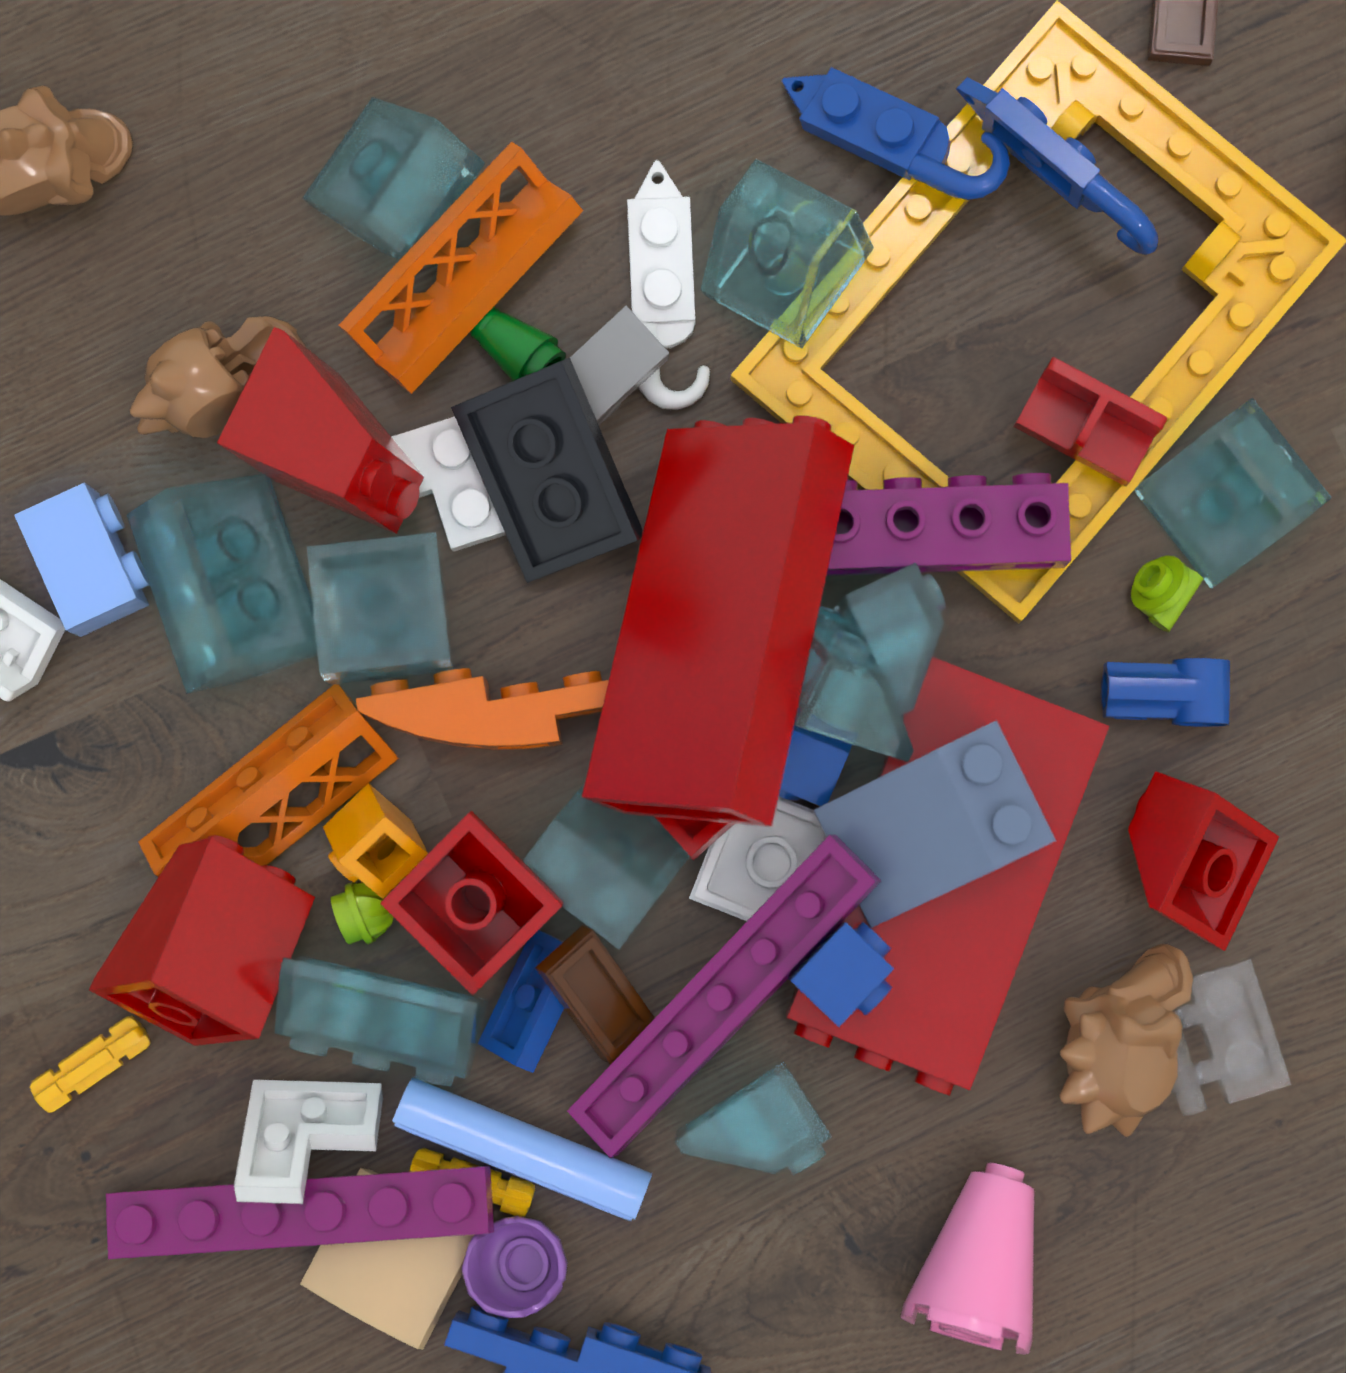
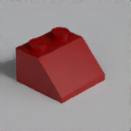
[380,810,565,996]

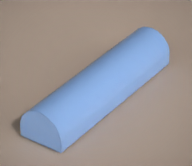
[392,1077,652,1221]

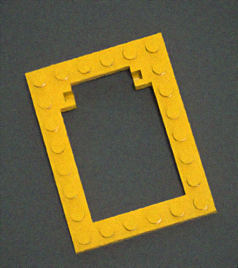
[730,0,1346,624]

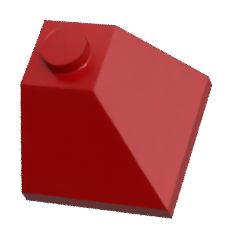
[1128,771,1279,951]

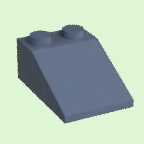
[813,720,1056,928]

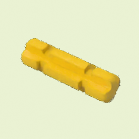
[30,1016,151,1113]
[409,1148,535,1217]

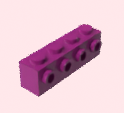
[826,473,1071,576]

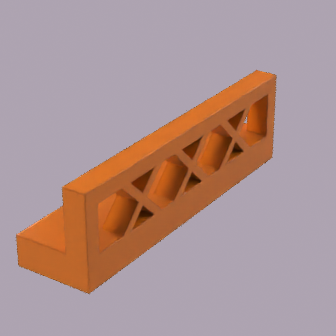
[339,141,583,394]
[138,682,399,877]

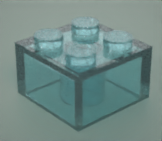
[307,532,454,685]

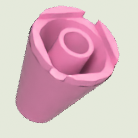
[900,1163,1034,1354]

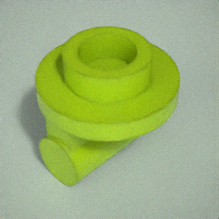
[1131,555,1203,632]

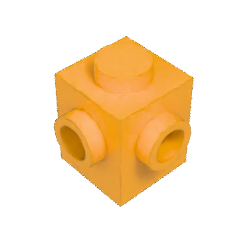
[323,783,428,899]

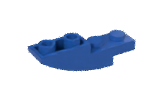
[444,1306,711,1373]

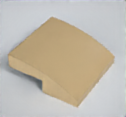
[300,1168,474,1349]

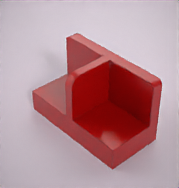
[1013,357,1168,487]

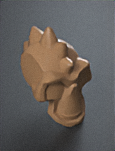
[0,86,133,216]
[130,316,311,438]
[1059,944,1193,1137]

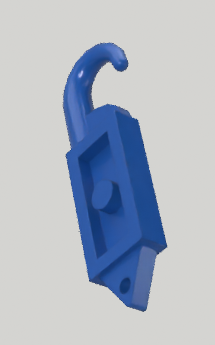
[782,67,1010,200]
[956,77,1158,255]

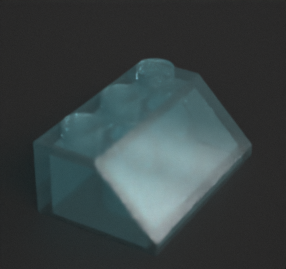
[126,474,329,694]
[275,956,488,1086]

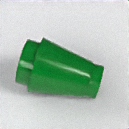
[471,307,566,381]

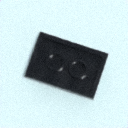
[451,357,643,583]

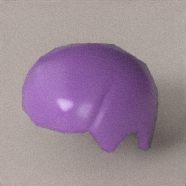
[462,1216,568,1318]

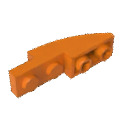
[356,668,609,750]

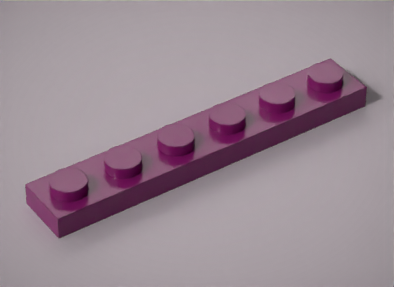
[567,834,881,1158]
[106,1166,494,1259]

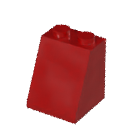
[217,327,424,534]
[89,835,315,1046]

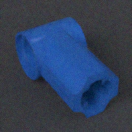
[1101,658,1230,727]

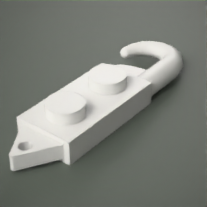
[627,160,710,410]

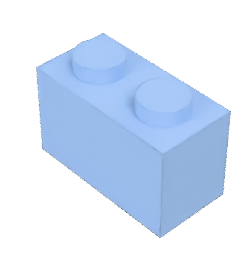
[14,483,150,637]

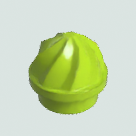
[331,882,394,945]

